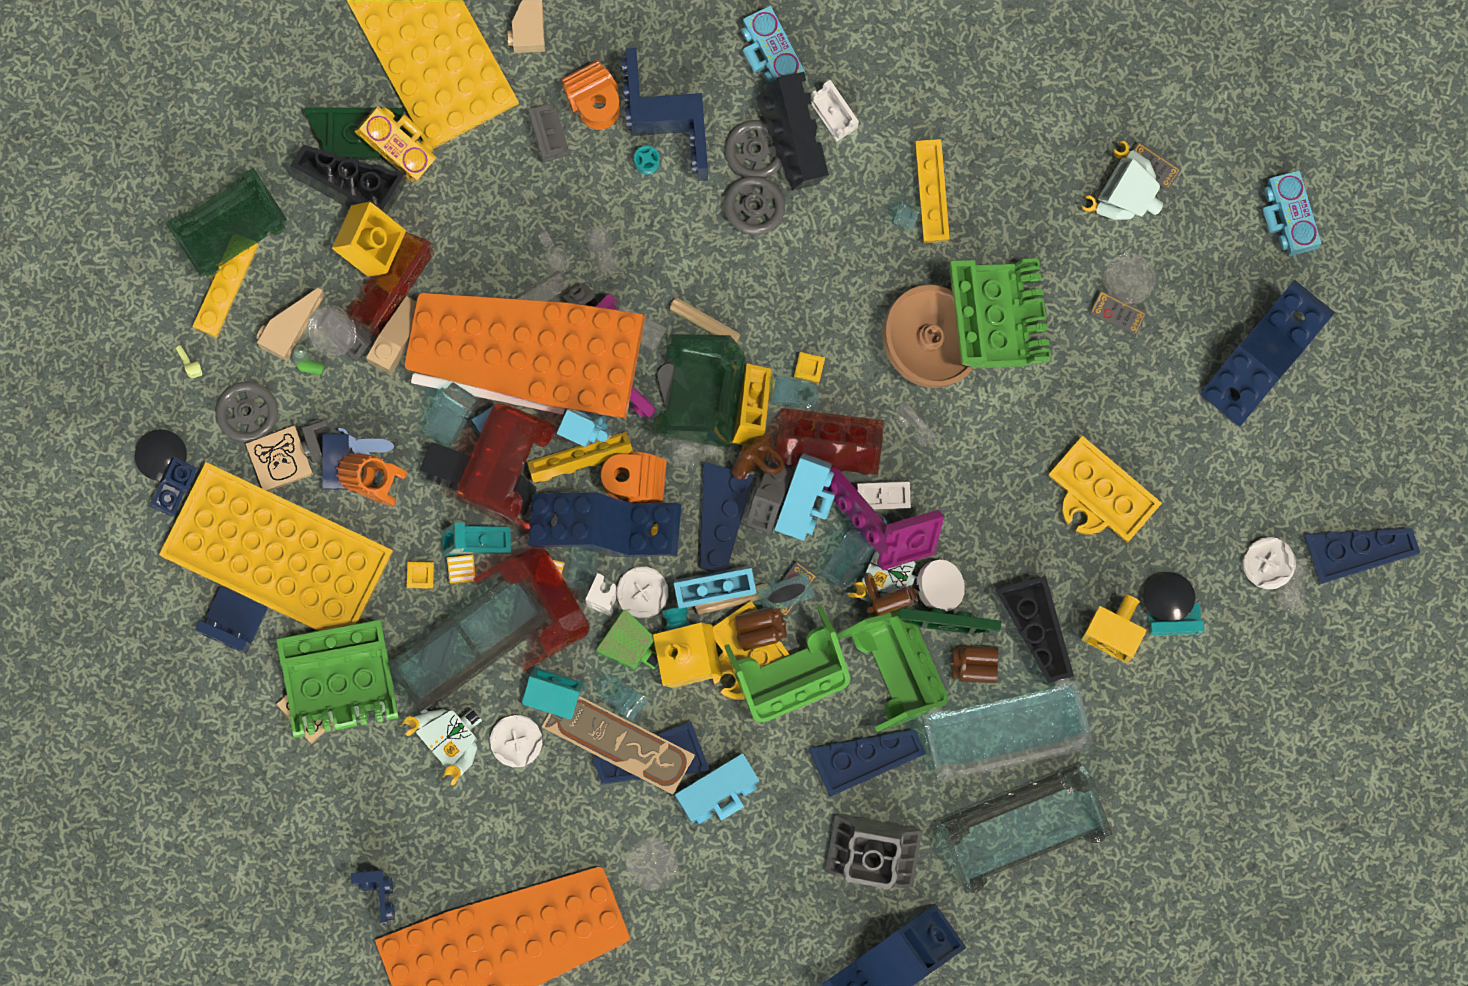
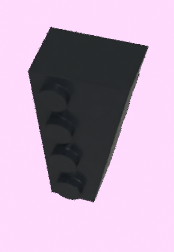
[756,72,829,191]
[290,145,406,215]
[419,442,537,516]
[995,576,1075,686]

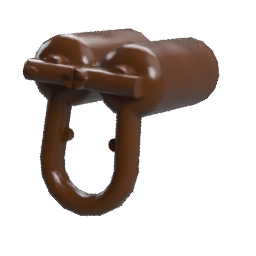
[731,434,784,479]
[864,573,918,615]
[735,607,787,651]
[950,646,998,683]

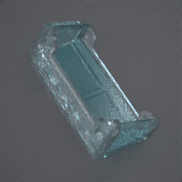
[922,678,1093,785]

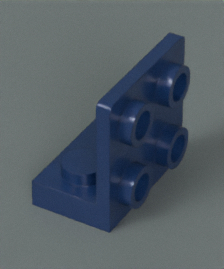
[195,586,268,655]
[351,870,395,927]

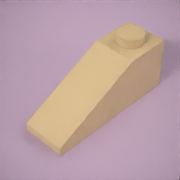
[508,0,545,53]
[256,288,325,362]
[366,296,417,375]

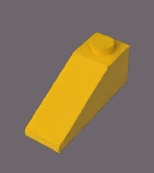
[732,363,772,445]

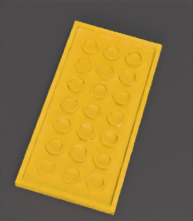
[347,0,519,149]
[159,462,393,631]

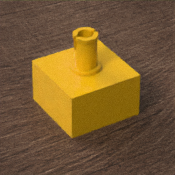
[332,202,406,277]
[1081,594,1147,664]
[653,622,722,688]

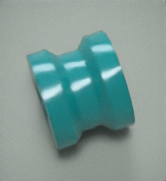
[634,145,660,175]
[662,607,690,631]

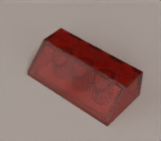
[350,232,434,338]
[775,408,884,475]

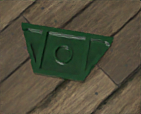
[304,107,404,160]
[899,608,1002,634]

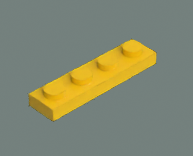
[915,139,950,243]
[192,234,259,338]
[527,432,633,483]

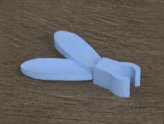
[338,428,394,477]

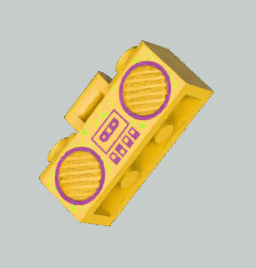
[354,106,436,182]

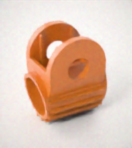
[561,60,620,130]
[601,452,666,504]
[336,453,408,507]

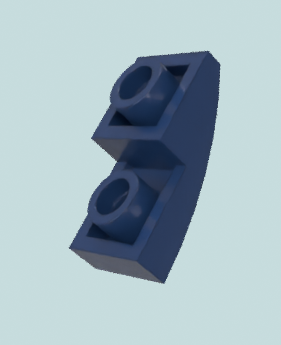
[322,434,349,490]
[149,457,197,517]

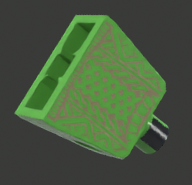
[596,609,659,671]

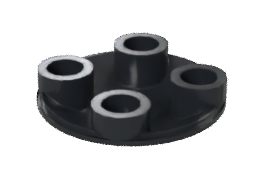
[135,430,187,481]
[1143,572,1195,622]

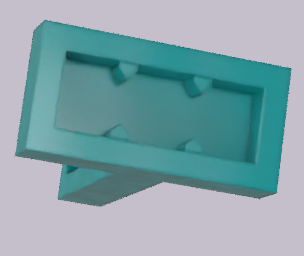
[442,523,511,557]

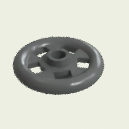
[725,120,782,178]
[724,176,785,235]
[216,382,278,443]

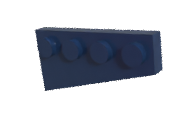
[700,462,754,572]
[1303,528,1420,585]
[593,722,710,785]
[808,730,926,797]

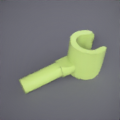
[176,345,202,378]

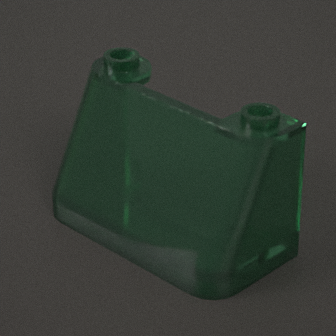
[166,168,288,278]
[654,334,745,448]

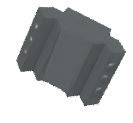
[825,814,922,889]

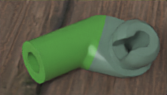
[292,344,325,376]

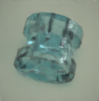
[893,201,921,231]

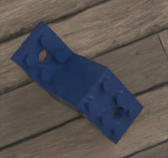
[622,48,708,181]
[1200,280,1335,427]
[528,492,682,557]
[822,904,967,986]

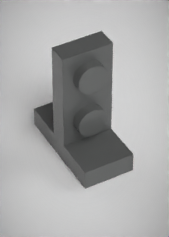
[746,461,794,534]

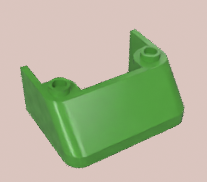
[724,605,850,722]
[836,610,948,732]

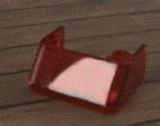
[458,403,571,531]
[473,547,590,672]

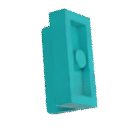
[1148,603,1204,636]
[522,667,584,719]

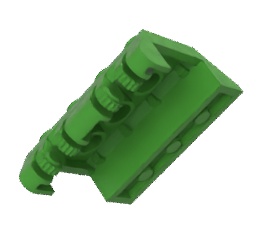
[949,259,1052,369]
[276,620,399,738]

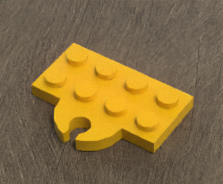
[1048,436,1162,543]
[713,601,790,700]

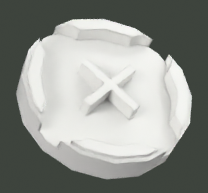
[1243,537,1296,590]
[917,559,965,611]
[617,567,668,619]
[490,715,543,768]

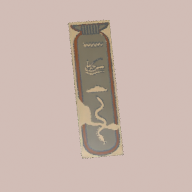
[542,696,695,794]

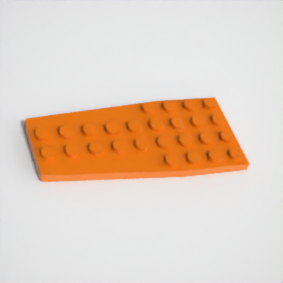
[405,293,645,419]
[375,867,630,986]

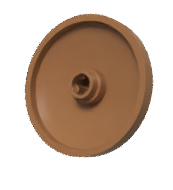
[882,285,973,388]

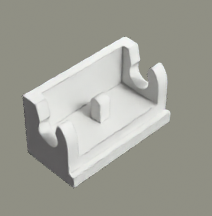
[810,80,859,142]
[856,481,911,509]
[585,573,617,617]

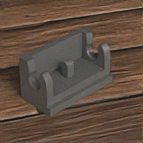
[528,104,570,163]

